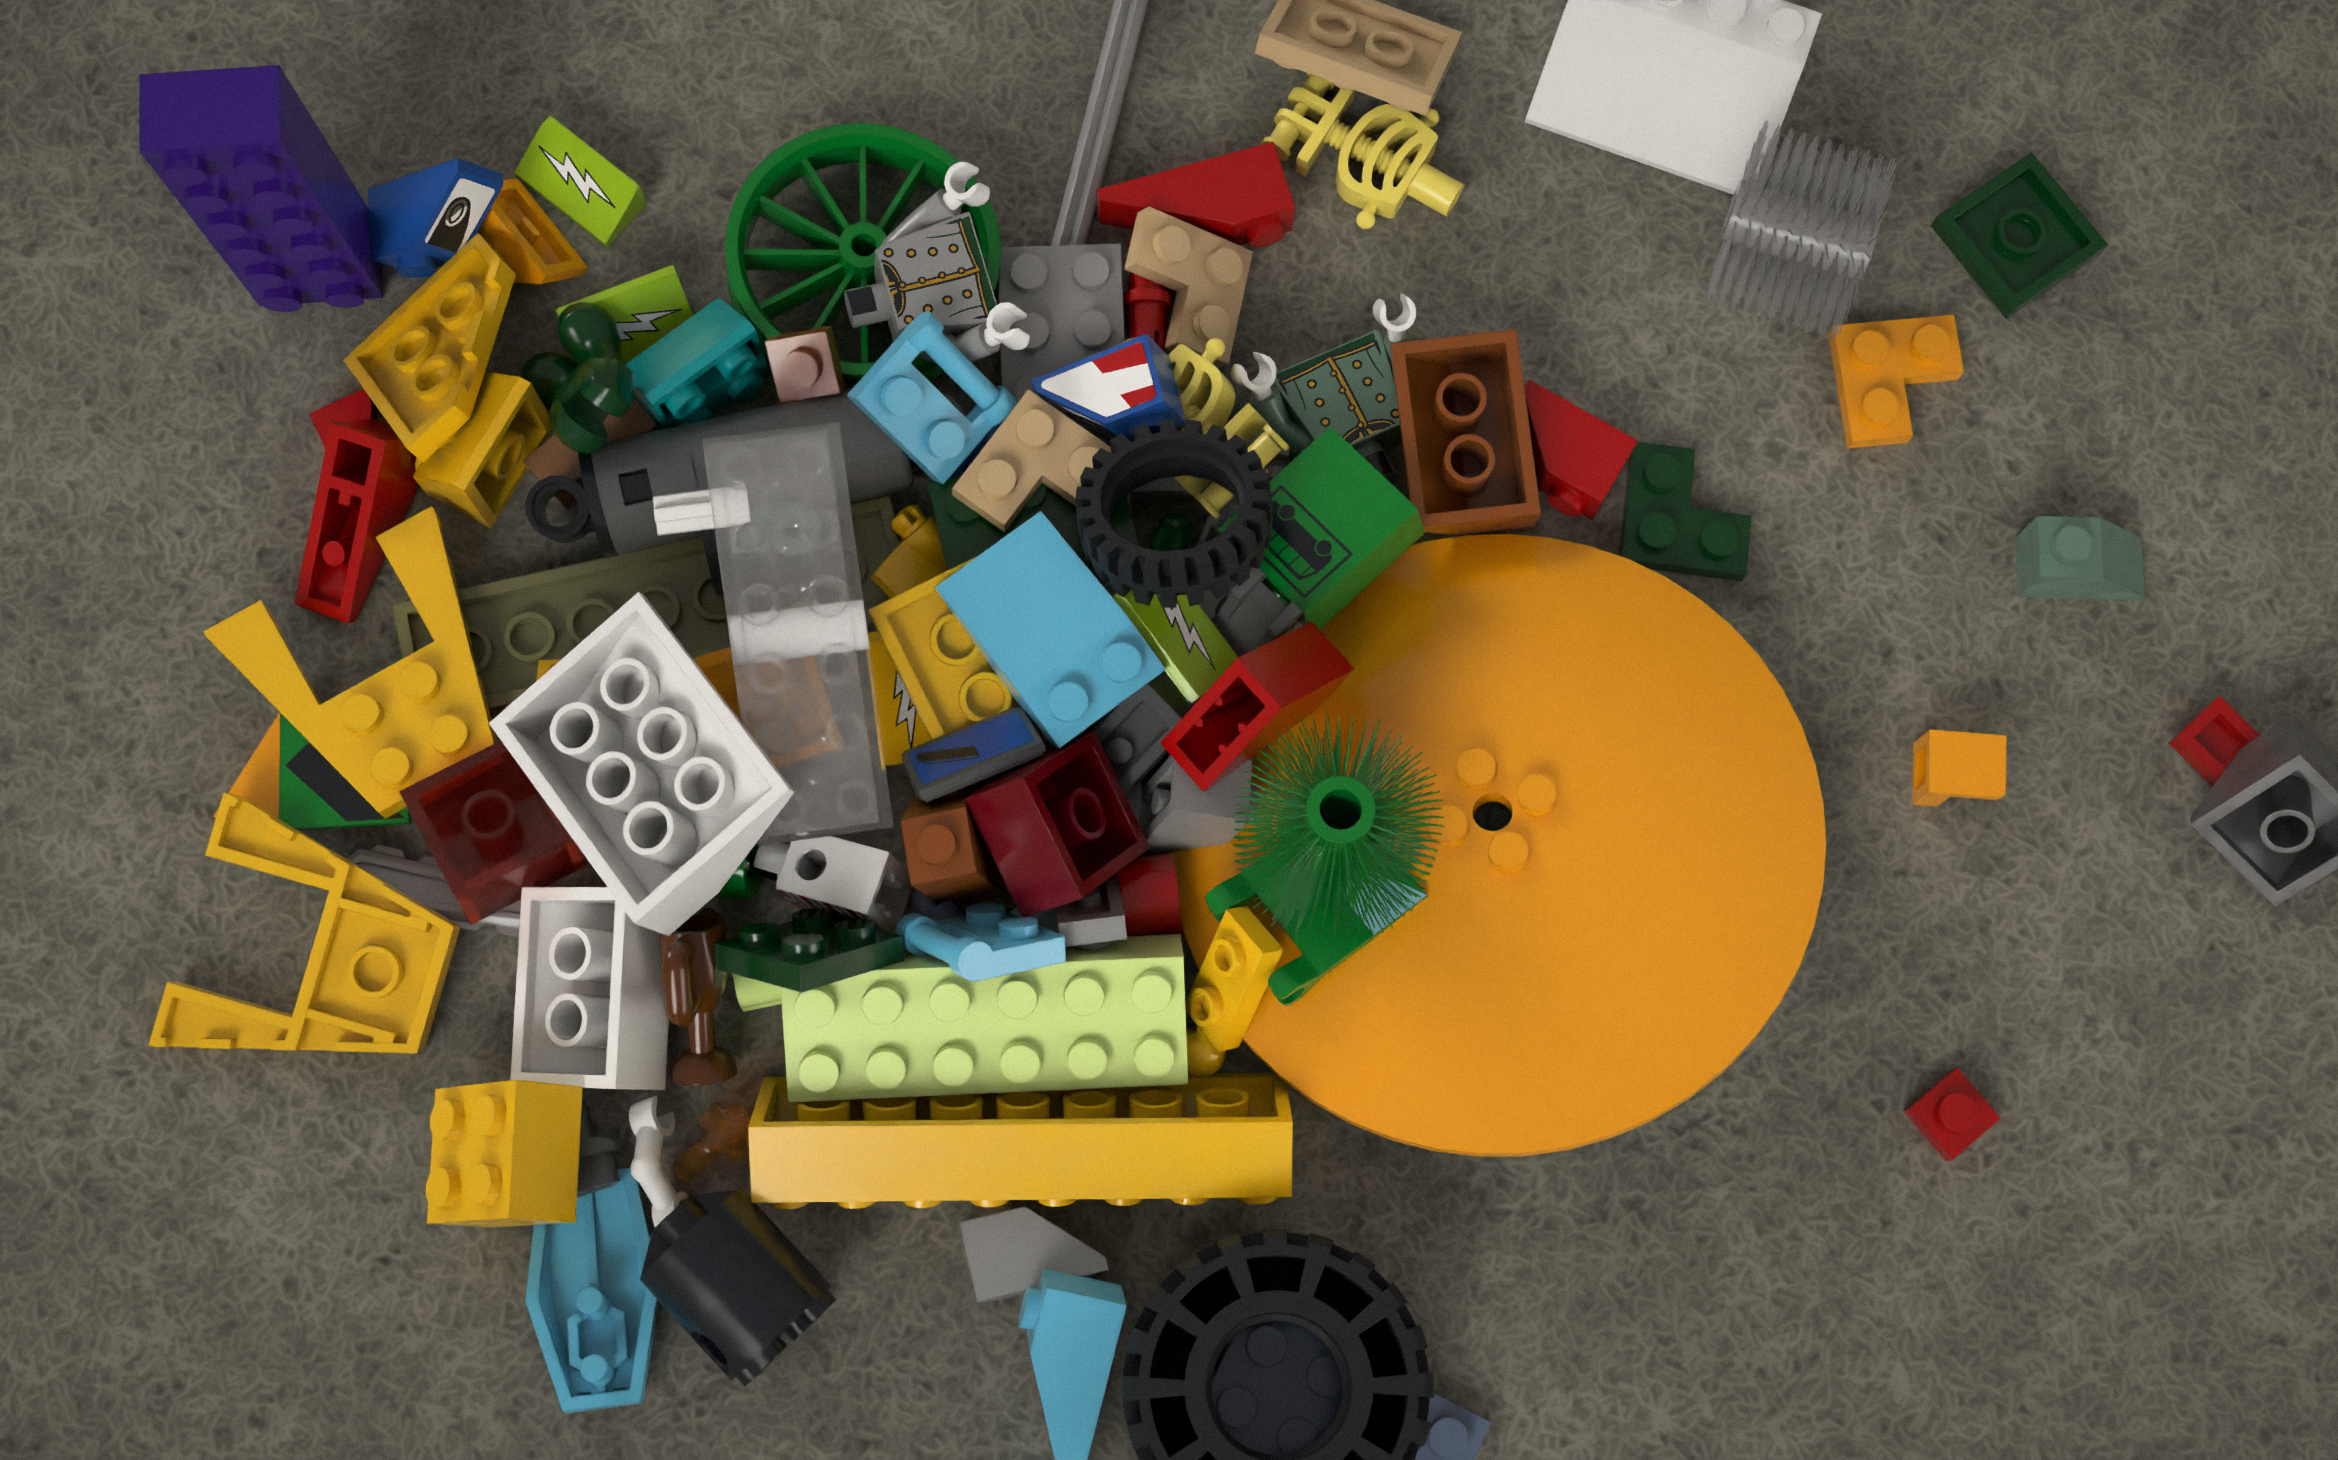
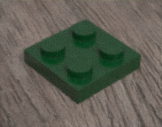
[1931,152,2108,319]
[713,908,904,992]

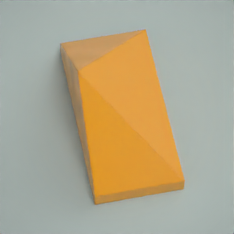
[476,178,589,284]

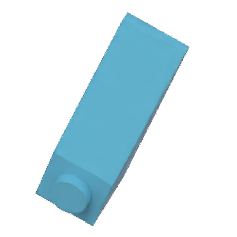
[1018,1268,1127,1460]

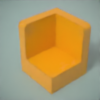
[1912,729,2007,807]

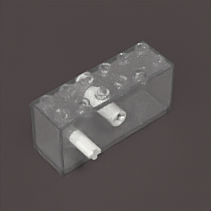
[653,422,894,846]

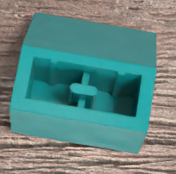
[625,297,771,429]

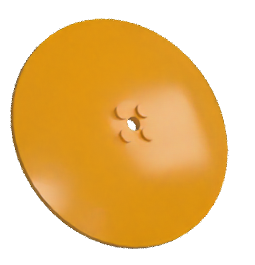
[1171,534,1826,1157]

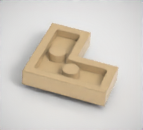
[1125,207,1253,369]
[952,390,1111,532]

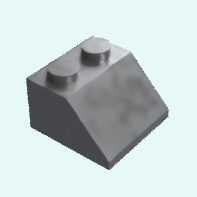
[2190,713,2338,907]

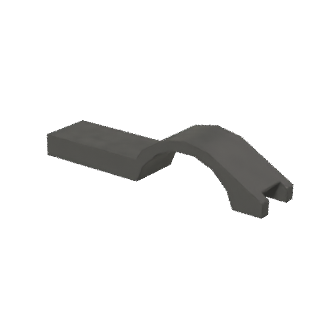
[1094,567,1304,796]

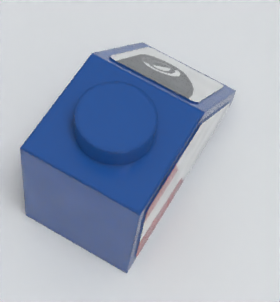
[368,158,503,278]
[1031,333,1186,442]

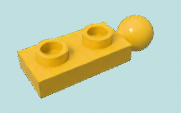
[1185,906,1284,1078]

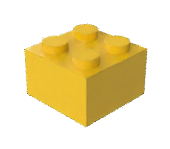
[425,1080,583,1228]

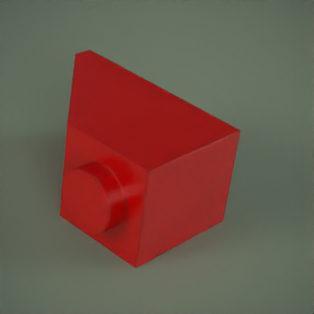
[1524,379,1638,520]

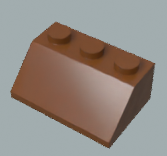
[1390,329,1541,536]

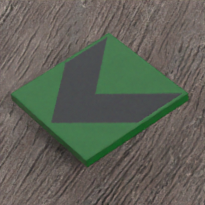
[279,702,411,831]

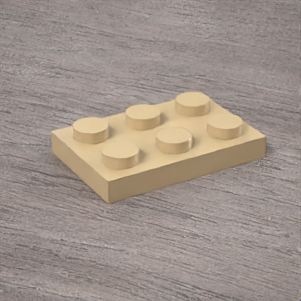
[1254,0,1462,116]

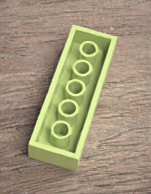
[780,934,1188,1102]

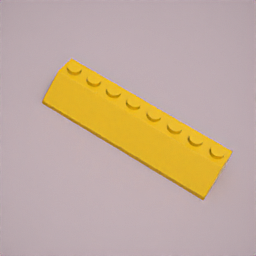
[748,1072,1293,1209]

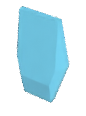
[525,1167,659,1414]

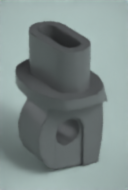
[577,1099,620,1198]

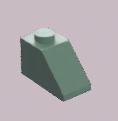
[2015,516,2145,600]

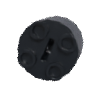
[640,1187,837,1387]

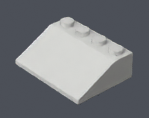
[1525,0,1822,194]
[489,592,794,936]

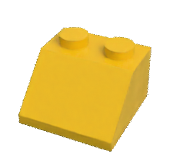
[413,372,553,529]

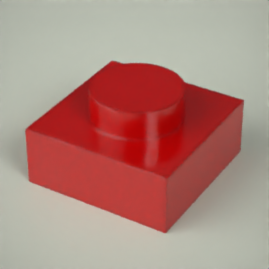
[2168,696,2260,787]
[1903,1068,2001,1162]

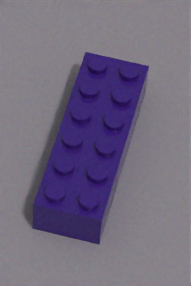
[139,65,383,312]

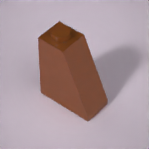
[900,778,1006,906]

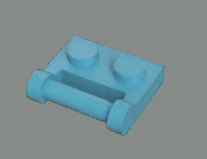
[847,311,1017,484]
[895,903,1066,981]

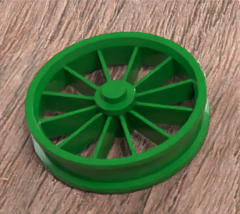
[725,123,1001,388]

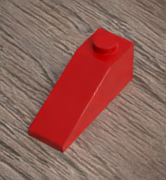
[1096,142,1295,247]
[294,419,417,623]

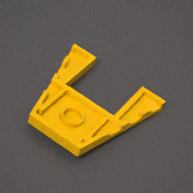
[203,506,500,819]
[148,792,461,1053]

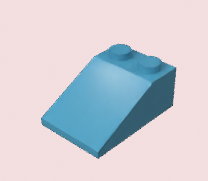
[935,511,1166,748]

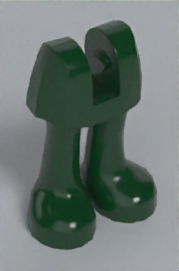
[521,302,635,454]

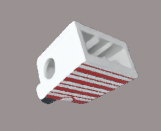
[753,828,912,932]

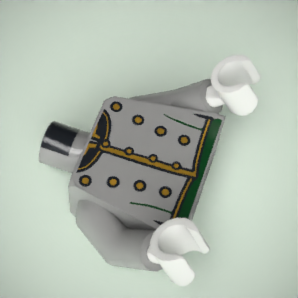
[844,162,1030,363]

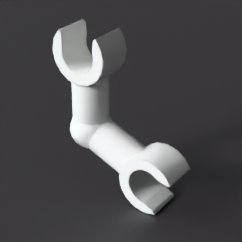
[629,1096,690,1227]

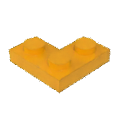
[1828,315,1964,449]

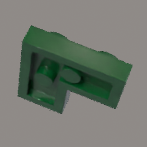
[1619,442,1751,581]

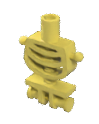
[1261,73,1464,229]
[1111,338,1290,519]

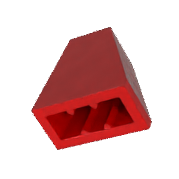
[1160,621,1355,792]

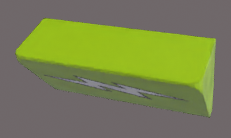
[514,116,647,248]
[556,265,693,365]
[1113,590,1238,703]

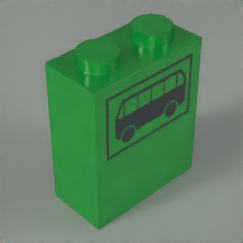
[1217,426,1425,630]

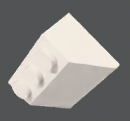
[510,887,669,1090]

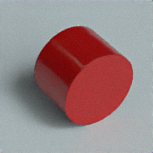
[1117,853,1182,936]

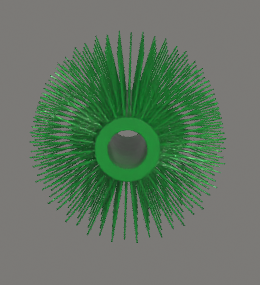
[1233,712,1444,947]

